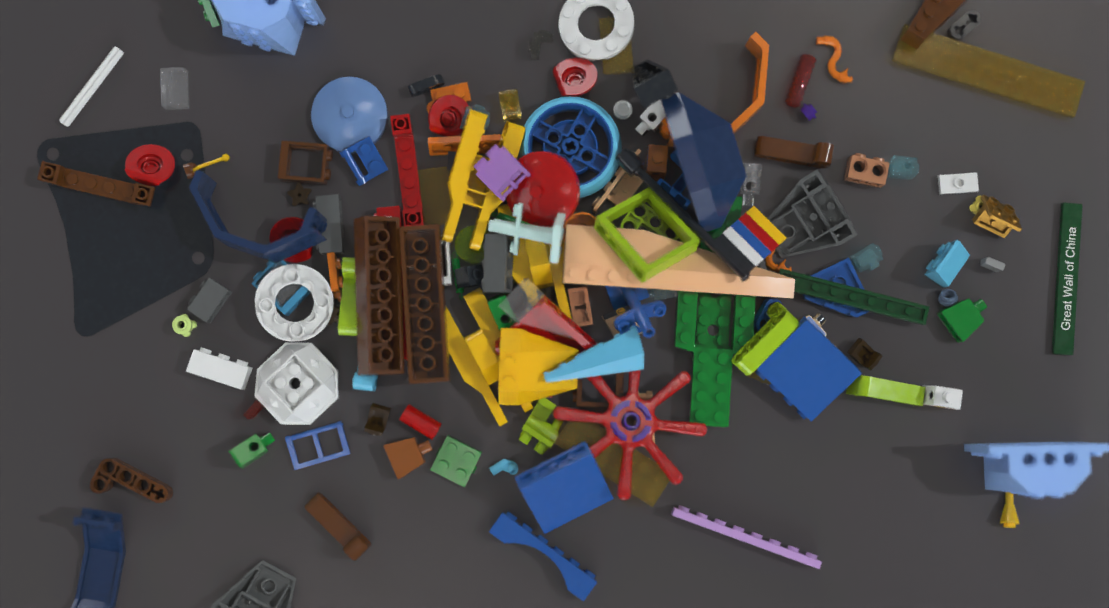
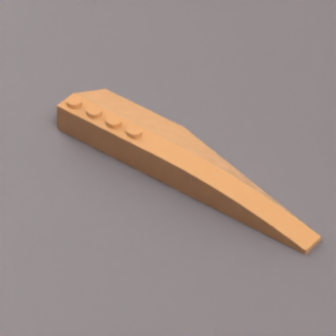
[562,224,795,298]

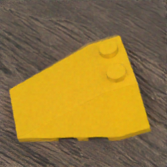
[498,328,579,405]

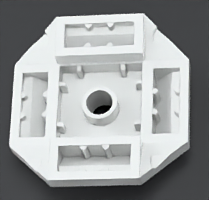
[255,342,339,425]

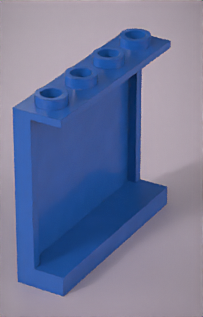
[756,316,862,421]
[515,441,614,534]

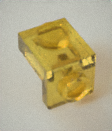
[499,89,522,121]

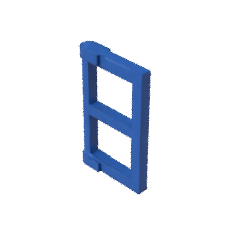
[285,421,351,470]

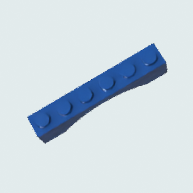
[489,511,597,602]

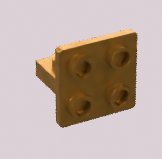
[972,195,1022,238]

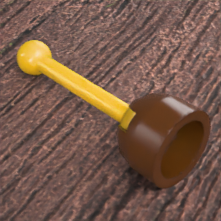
[183,154,230,179]

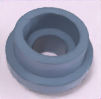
[938,289,958,306]

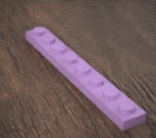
[671,505,822,569]

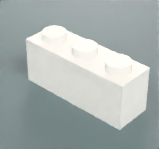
[186,347,253,390]

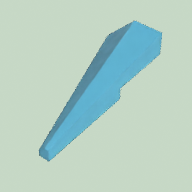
[543,325,644,382]

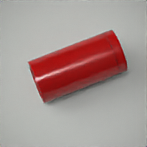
[399,404,442,440]

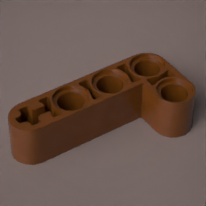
[754,136,834,169]
[90,458,173,503]
[304,492,372,561]

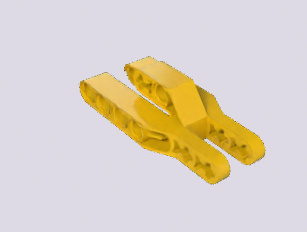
[441,109,525,251]
[497,204,571,319]
[446,287,534,427]

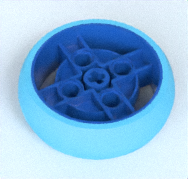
[519,96,622,198]

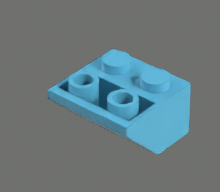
[925,240,970,288]

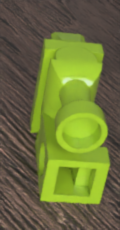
[519,398,563,455]

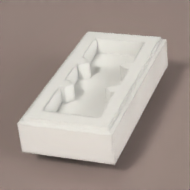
[938,173,979,195]

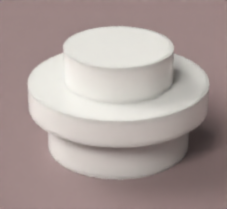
[613,100,632,119]

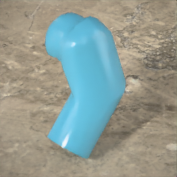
[489,459,519,475]

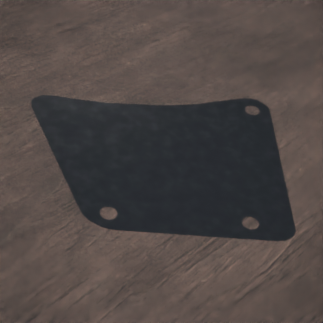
[37,122,214,337]

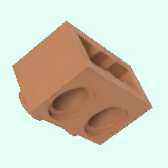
[844,153,890,188]
[567,286,593,328]

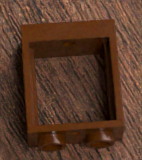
[278,140,333,185]
[573,372,624,407]

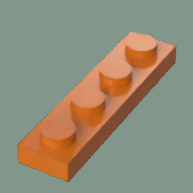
[428,134,502,156]

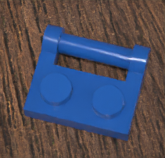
[339,136,388,186]

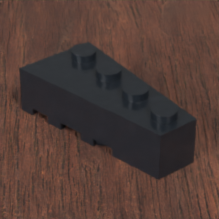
[631,59,678,108]

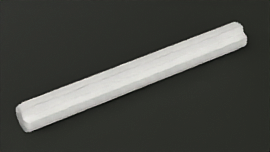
[59,47,123,127]

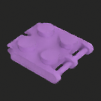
[473,144,531,202]

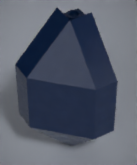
[661,92,747,232]

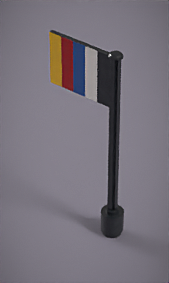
[616,148,787,281]

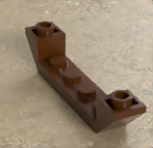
[37,161,155,206]

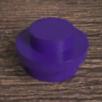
[800,103,817,121]

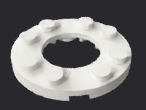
[559,0,634,61]
[255,264,334,342]

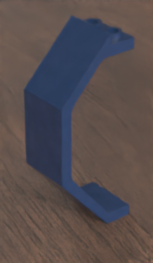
[189,170,327,263]
[71,507,126,608]

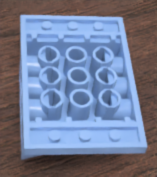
[212,0,325,56]
[964,441,1109,498]

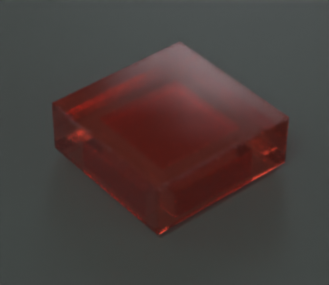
[243,400,264,419]

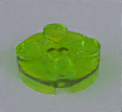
[455,225,489,264]

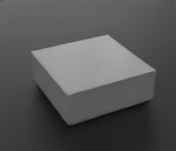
[979,257,1005,272]

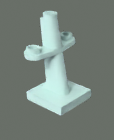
[488,203,566,264]

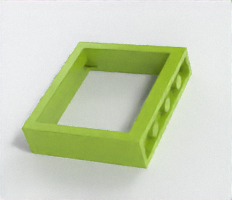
[594,187,700,283]

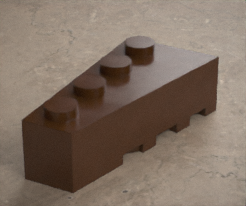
[901,0,968,49]

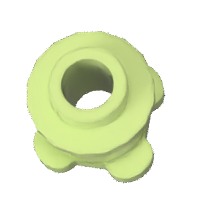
[172,314,197,337]

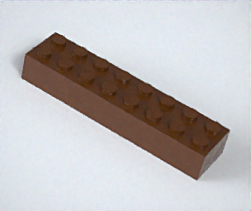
[354,216,404,375]
[399,224,451,384]

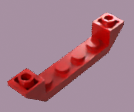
[390,114,424,227]

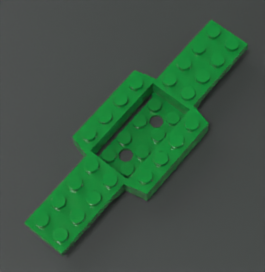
[674,197,756,427]

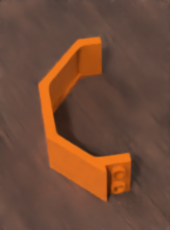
[659,32,769,147]

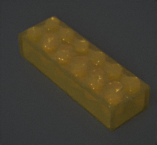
[554,421,670,507]

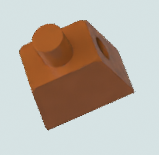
[645,144,668,182]
[384,437,433,479]

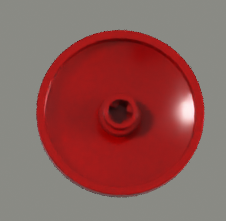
[506,151,580,228]

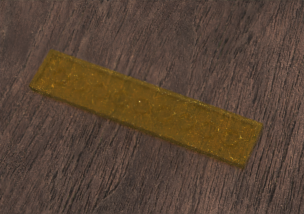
[892,24,1086,118]

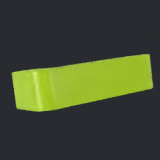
[620,203,682,242]
[338,257,357,336]
[732,302,799,376]
[845,375,926,406]

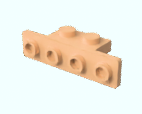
[592,149,643,214]

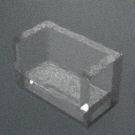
[160,67,189,110]
[498,278,544,324]

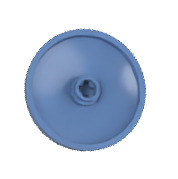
[311,77,388,153]

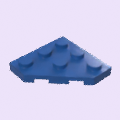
[802,258,869,318]

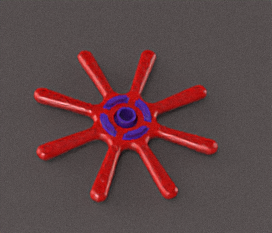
[553,370,707,500]

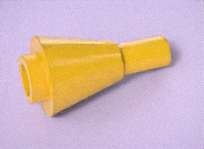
[1000,492,1020,528]

